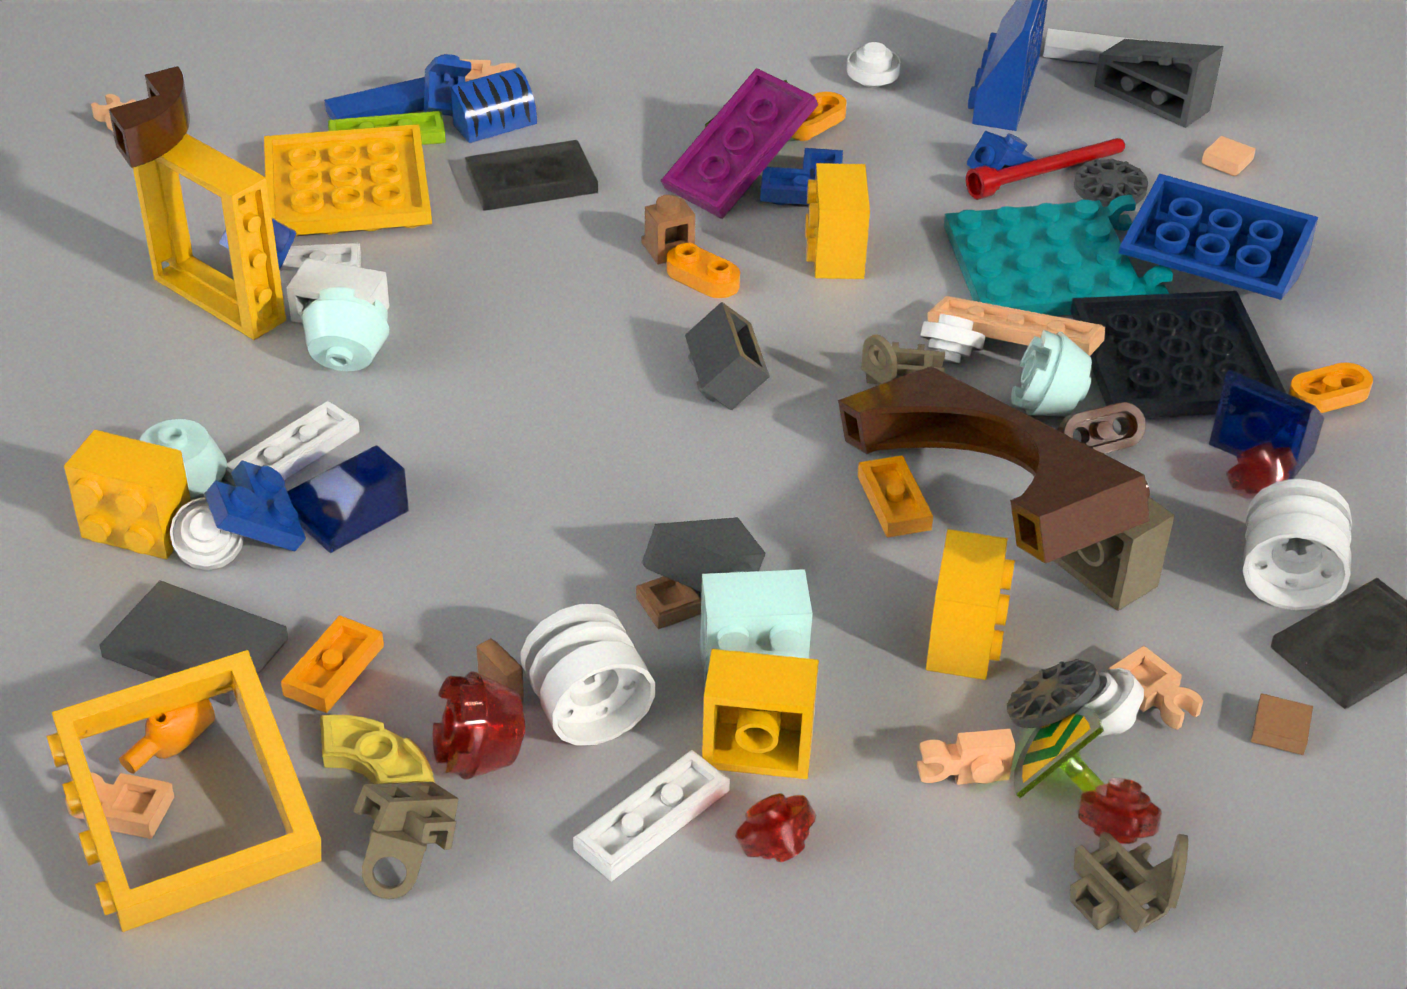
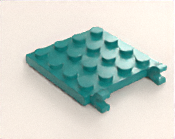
[944,195,1173,316]

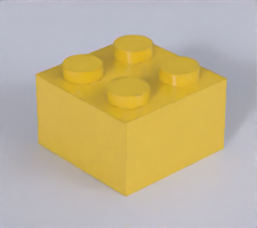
[805,163,870,279]
[64,429,191,560]
[926,529,1015,680]
[702,649,819,779]

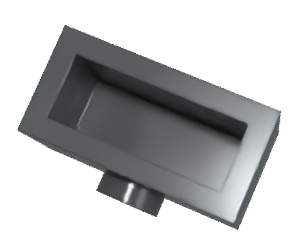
[685,302,770,410]

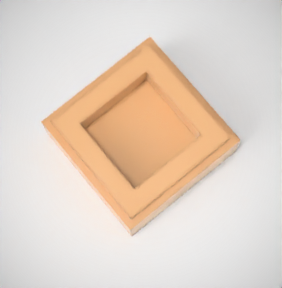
[1202,136,1256,176]

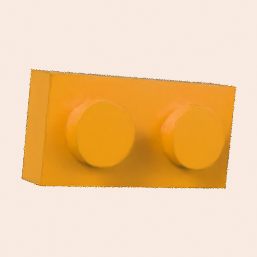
[857,455,933,538]
[281,615,384,713]

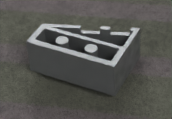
[1094,39,1224,128]

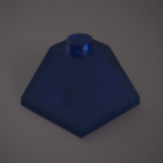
[1209,370,1324,480]
[287,445,409,553]

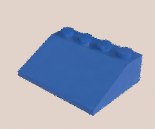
[968,0,1048,131]
[1119,173,1318,300]

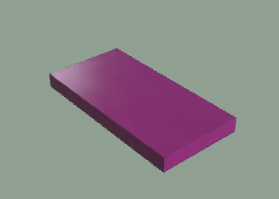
[661,68,818,219]

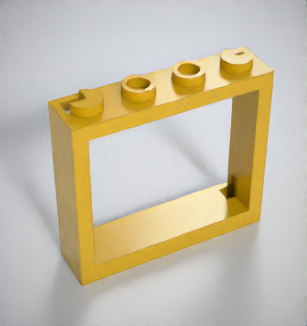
[133,133,287,340]
[46,650,321,932]

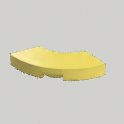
[320,715,435,784]

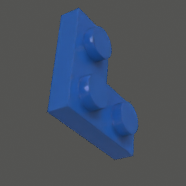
[760,148,843,205]
[204,460,306,551]

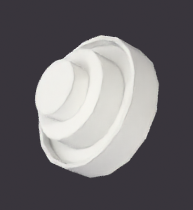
[846,42,901,87]
[920,314,985,364]
[170,497,244,570]
[1084,668,1144,738]

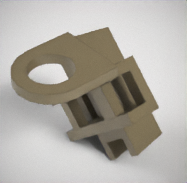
[861,335,945,385]
[353,782,459,899]
[1070,831,1188,933]

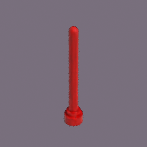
[966,138,1125,200]

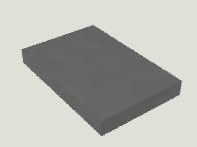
[99,580,288,706]

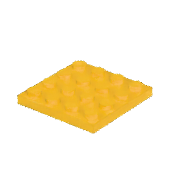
[264,124,432,237]

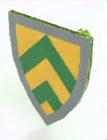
[1014,706,1105,799]

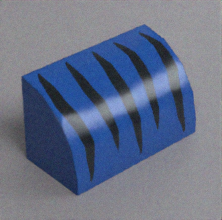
[451,67,537,143]

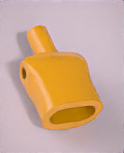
[119,698,215,774]

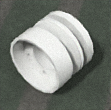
[1242,478,1352,610]
[520,604,655,745]

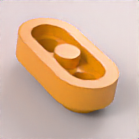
[792,92,847,141]
[666,243,740,298]
[1288,362,1373,415]

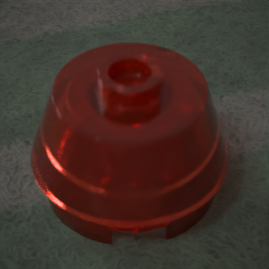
[432,671,525,780]

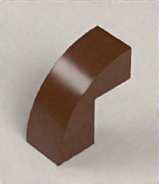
[109,66,190,168]

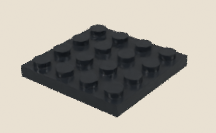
[1070,291,1288,418]

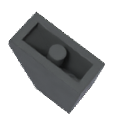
[642,517,766,592]

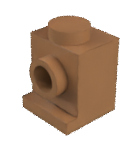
[641,195,696,264]

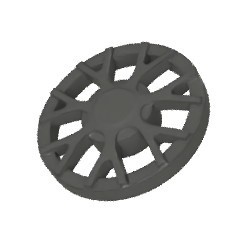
[1074,159,1148,207]
[1007,659,1101,728]

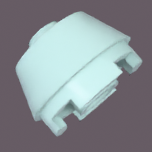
[302,287,390,371]
[1011,330,1092,416]
[140,419,227,500]

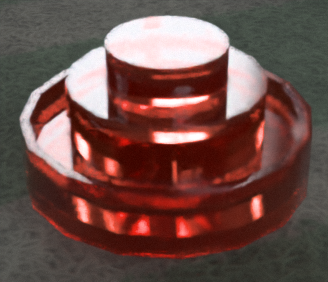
[1226,443,1297,494]
[1078,778,1162,844]
[735,793,817,862]

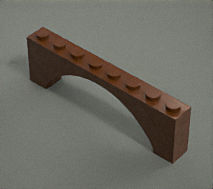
[838,366,1150,564]

